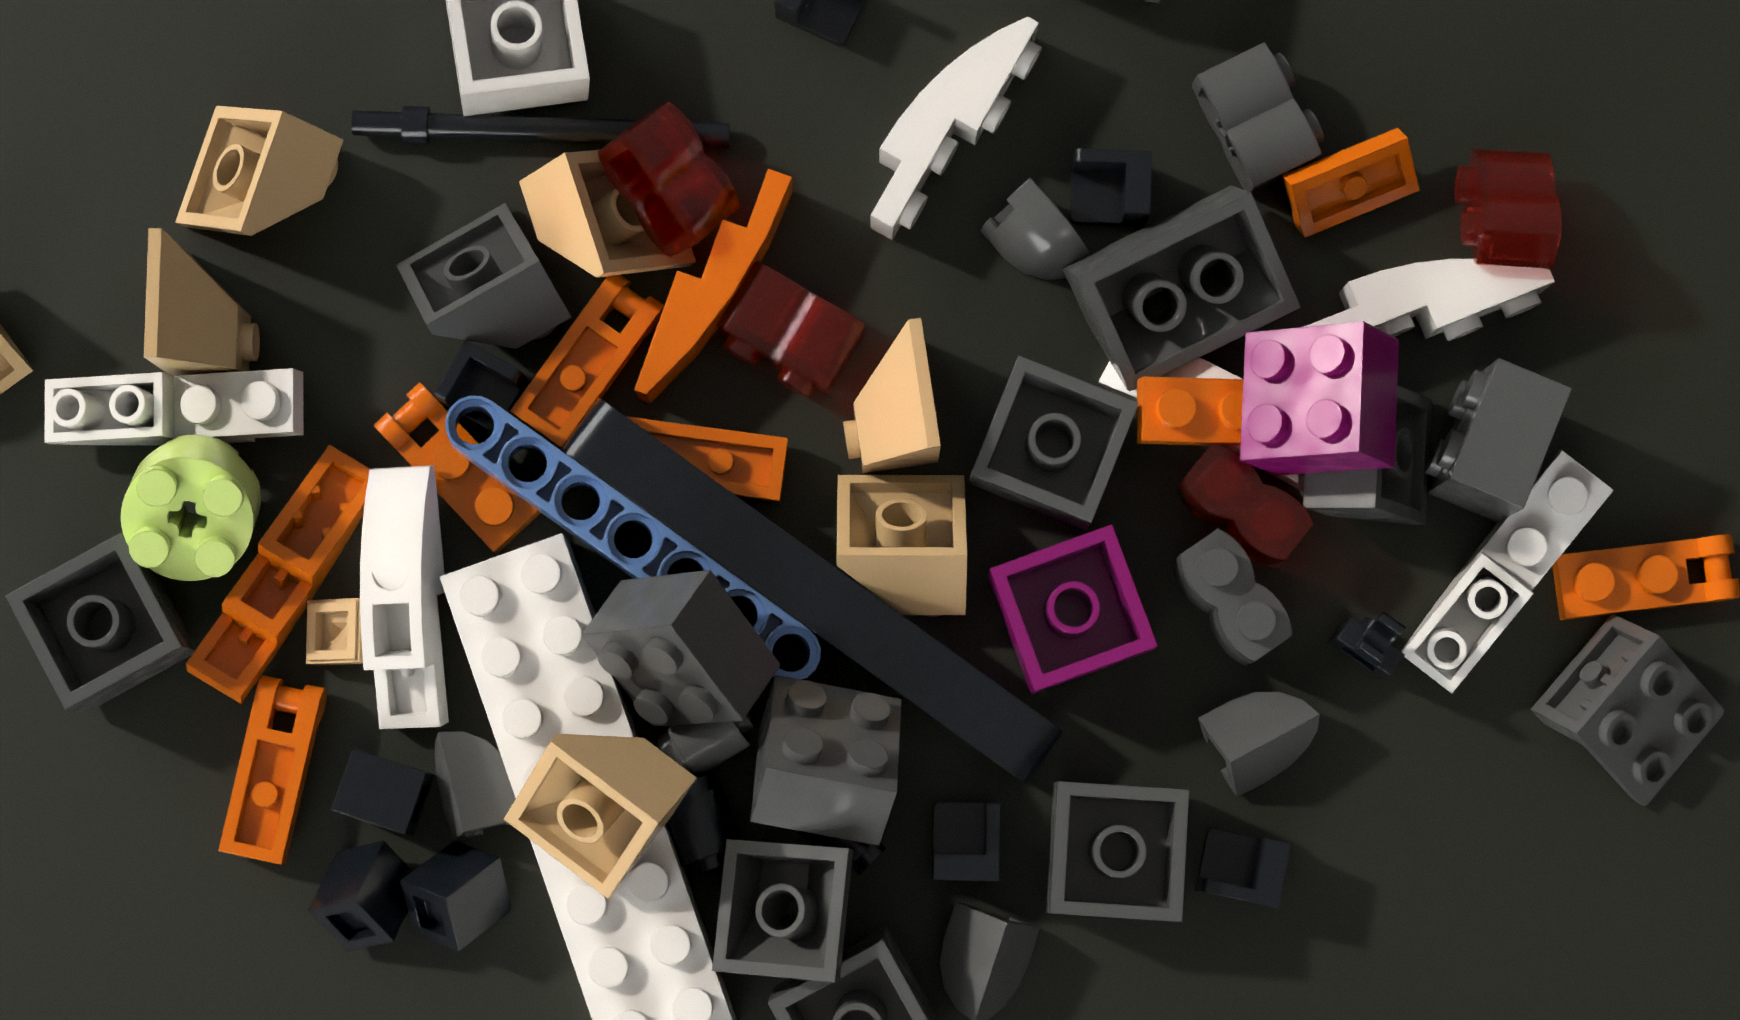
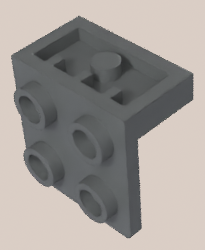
[1530,614,1724,806]

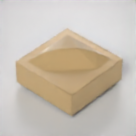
[306,598,363,665]

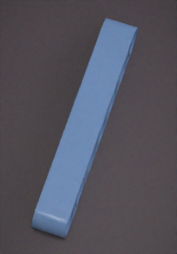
[445,395,821,680]

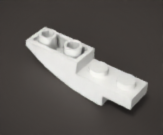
[870,17,1042,240]
[1304,259,1555,342]
[45,368,304,445]
[1401,449,1614,694]
[360,465,449,729]

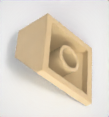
[175,106,344,236]
[519,146,696,278]
[144,228,260,376]
[843,318,941,474]
[837,475,967,617]
[504,734,696,899]

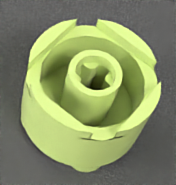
[121,435,261,581]

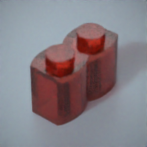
[598,102,740,257]
[1455,148,1562,269]
[716,261,866,398]
[1176,444,1313,567]

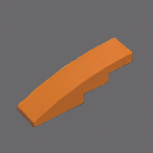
[634,169,794,403]
[186,444,371,704]

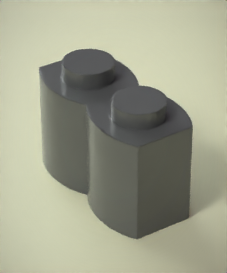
[1192,42,1324,193]
[1173,529,1292,666]

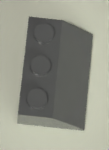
[1062,185,1301,392]

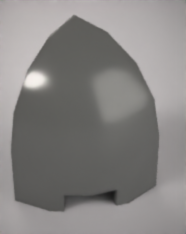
[980,178,1090,280]
[1198,692,1320,798]
[435,731,516,843]
[940,902,1040,1020]

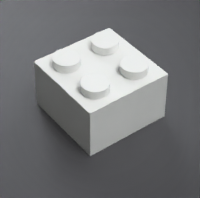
[446,0,590,117]

